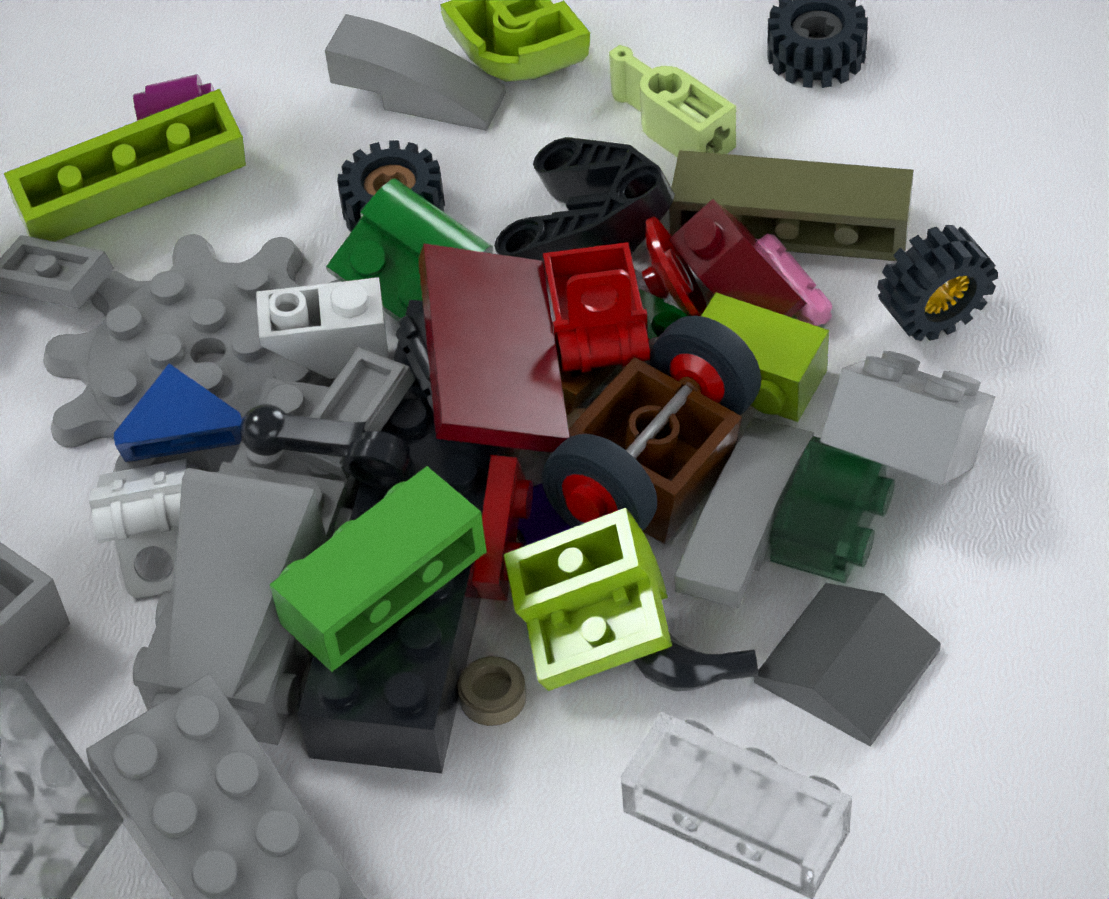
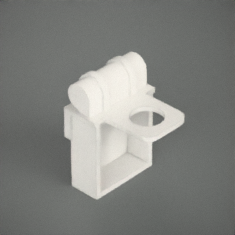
[89,459,188,598]

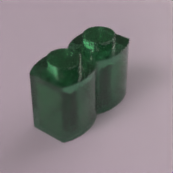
[770,436,895,583]

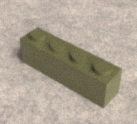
[669,150,914,261]

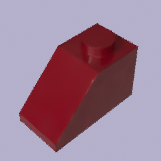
[669,199,807,317]

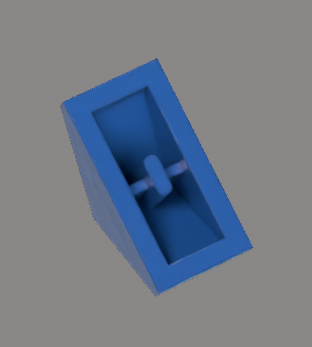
[114,363,243,462]

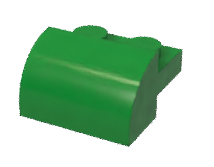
[326,178,493,322]

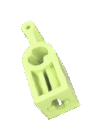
[609,45,736,158]

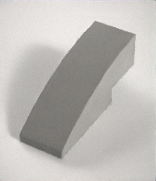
[325,14,506,131]

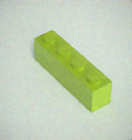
[4,89,246,242]

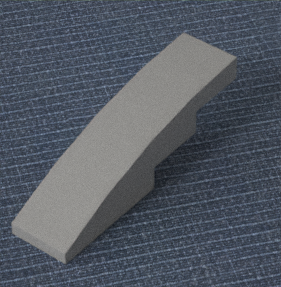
[674,418,815,608]

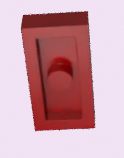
[472,455,533,601]

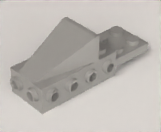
[133,377,360,745]

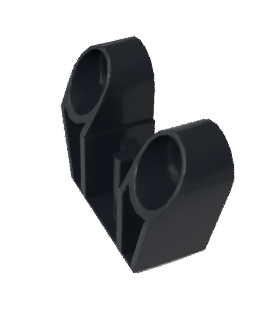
[494,137,675,265]

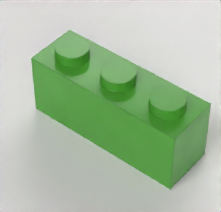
[270,466,487,672]

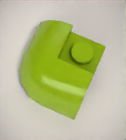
[440,0,590,82]

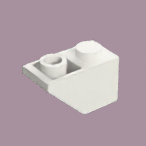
[256,277,389,379]

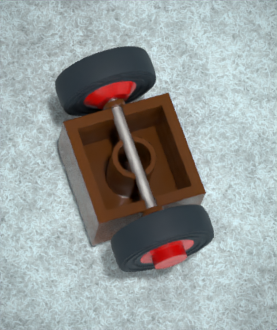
[542,316,761,545]

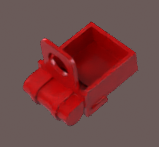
[543,242,650,373]

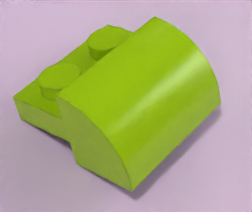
[504,508,672,691]

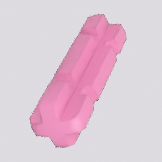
[756,234,832,326]

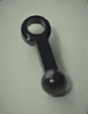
[240,404,413,489]

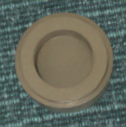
[458,656,527,726]

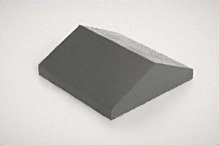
[754,583,941,747]

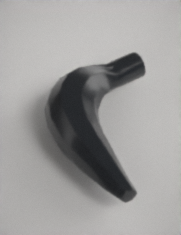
[633,632,758,691]

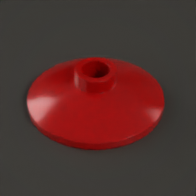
[641,216,707,316]

